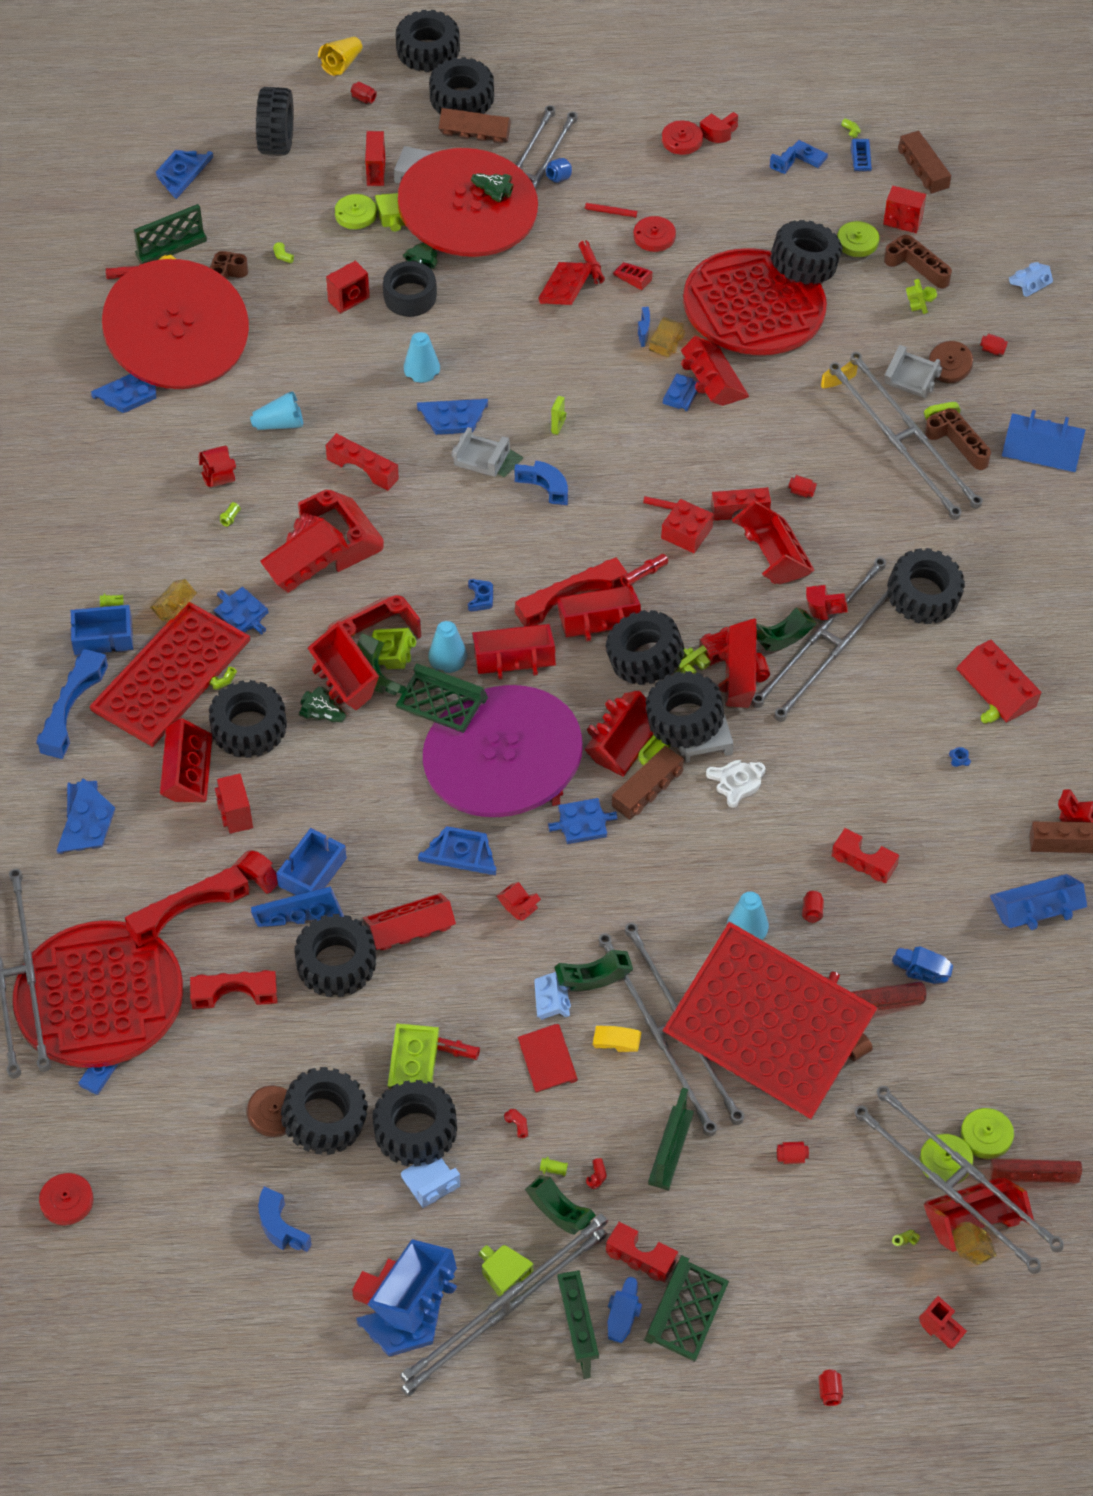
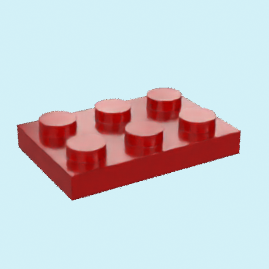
[538,262,592,305]

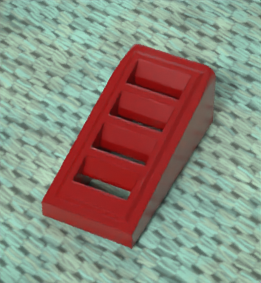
[613,262,653,291]

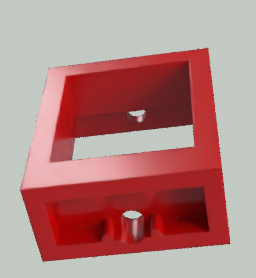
[365,131,386,186]

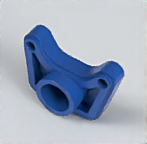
[468,579,493,611]

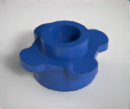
[949,747,971,767]

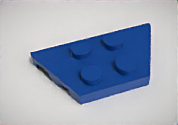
[156,150,213,199]
[91,374,157,413]
[417,399,488,435]
[56,778,116,854]
[418,826,496,876]
[356,1299,442,1357]

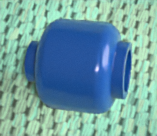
[546,158,572,183]

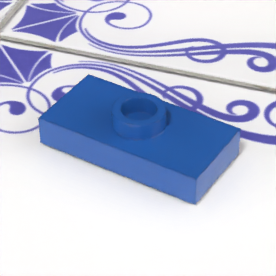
[792,140,828,168]
[78,1063,119,1095]

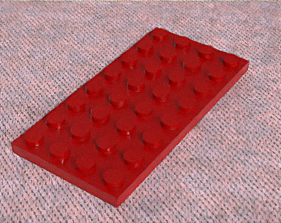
[89,601,250,747]

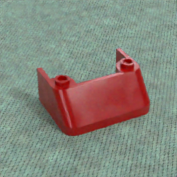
[298,489,384,572]
[732,500,814,585]
[328,595,421,639]
[924,1178,1034,1252]

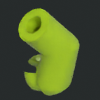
[841,118,861,138]
[273,242,294,263]
[210,667,237,690]
[981,704,1000,724]
[892,1229,920,1246]

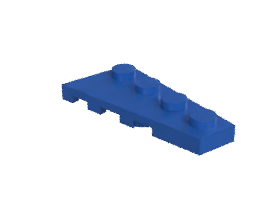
[251,887,344,927]

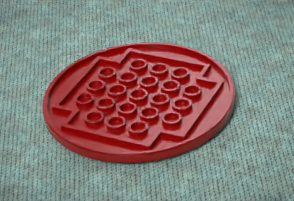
[397,148,538,257]
[683,248,827,355]
[102,259,249,389]
[12,920,184,1068]

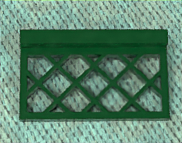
[134,204,207,264]
[396,663,488,733]
[648,1087,694,1191]
[643,1255,729,1362]
[557,1270,599,1379]

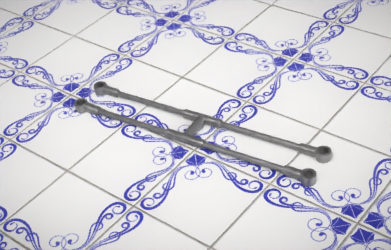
[516,105,577,189]
[829,352,983,520]
[752,557,888,722]
[0,868,51,1079]
[599,923,744,1137]
[855,1086,1064,1274]
[400,1214,608,1397]

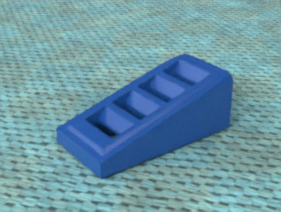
[850,139,872,171]

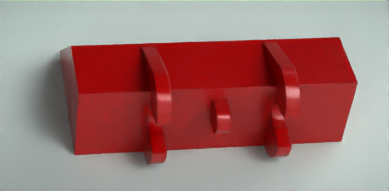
[681,336,749,406]
[556,585,641,642]
[718,618,756,708]
[307,621,379,711]
[472,624,556,680]
[584,690,654,777]

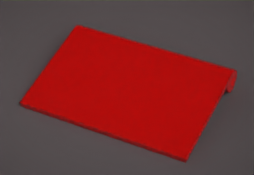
[518,1024,578,1093]

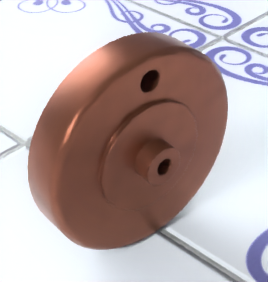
[929,341,973,383]
[246,1085,287,1137]

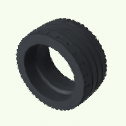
[383,261,437,317]

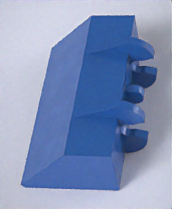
[1002,409,1086,472]
[990,874,1088,930]
[367,1239,457,1333]

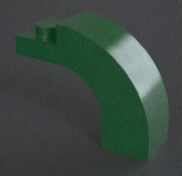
[756,607,817,652]
[357,633,406,696]
[554,950,633,991]
[525,1175,596,1235]

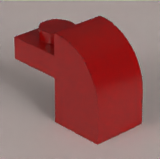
[699,112,738,143]
[806,585,848,620]
[1058,789,1093,823]
[232,850,278,894]
[496,882,541,921]
[352,1258,396,1305]
[919,1296,967,1349]

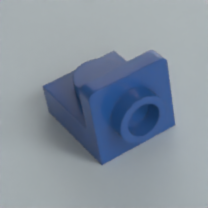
[770,147,796,174]

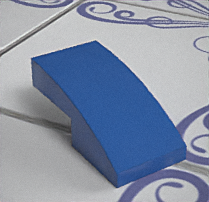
[638,306,650,347]

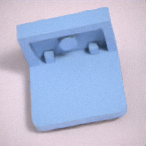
[401,1158,460,1208]

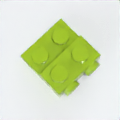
[372,628,416,669]

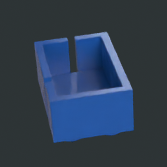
[70,605,133,655]
[276,828,347,895]

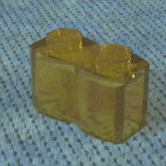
[649,317,685,358]

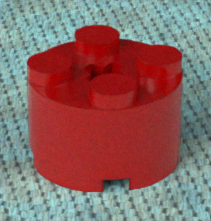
[198,445,236,488]

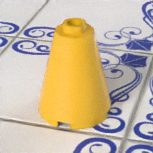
[318,36,363,76]

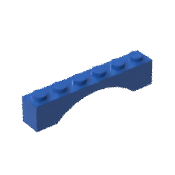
[36,649,108,759]

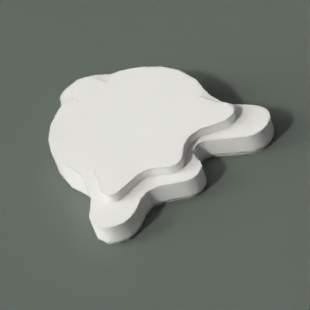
[706,760,765,808]

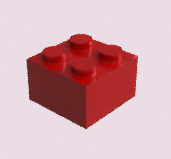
[883,185,926,234]
[326,260,370,314]
[661,499,714,554]
[214,773,253,834]

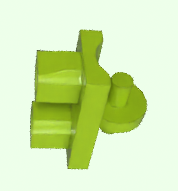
[906,279,937,314]
[674,646,711,674]

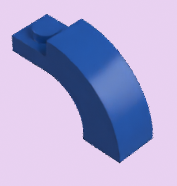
[514,460,568,505]
[258,1186,312,1252]

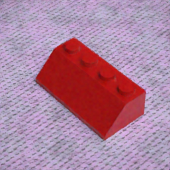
[260,517,349,593]
[956,639,1042,723]
[160,718,212,802]
[362,892,456,951]

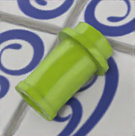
[220,502,241,526]
[100,593,124,607]
[539,1156,568,1177]

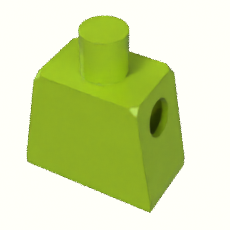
[375,193,405,232]
[478,1245,534,1297]

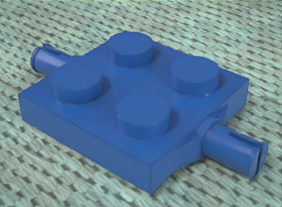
[213,586,269,634]
[548,798,617,844]

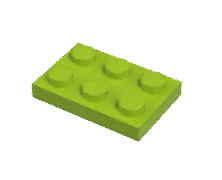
[387,1023,440,1088]

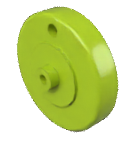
[334,194,377,229]
[837,221,880,257]
[960,1108,1014,1159]
[919,1134,973,1184]

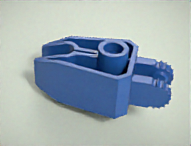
[892,946,953,984]
[607,1277,642,1343]

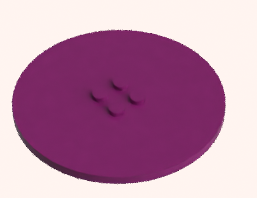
[422,685,583,817]

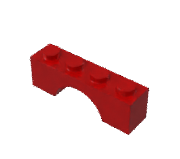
[325,433,399,491]
[190,970,278,1009]

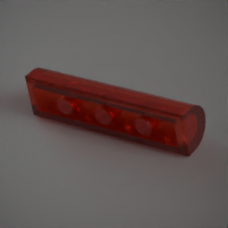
[851,981,927,1011]
[990,1158,1082,1183]

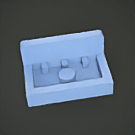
[1009,262,1053,297]
[534,972,571,1020]

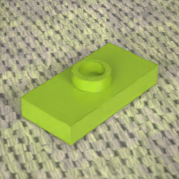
[551,396,567,435]

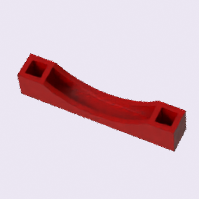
[515,557,628,626]
[125,865,249,947]

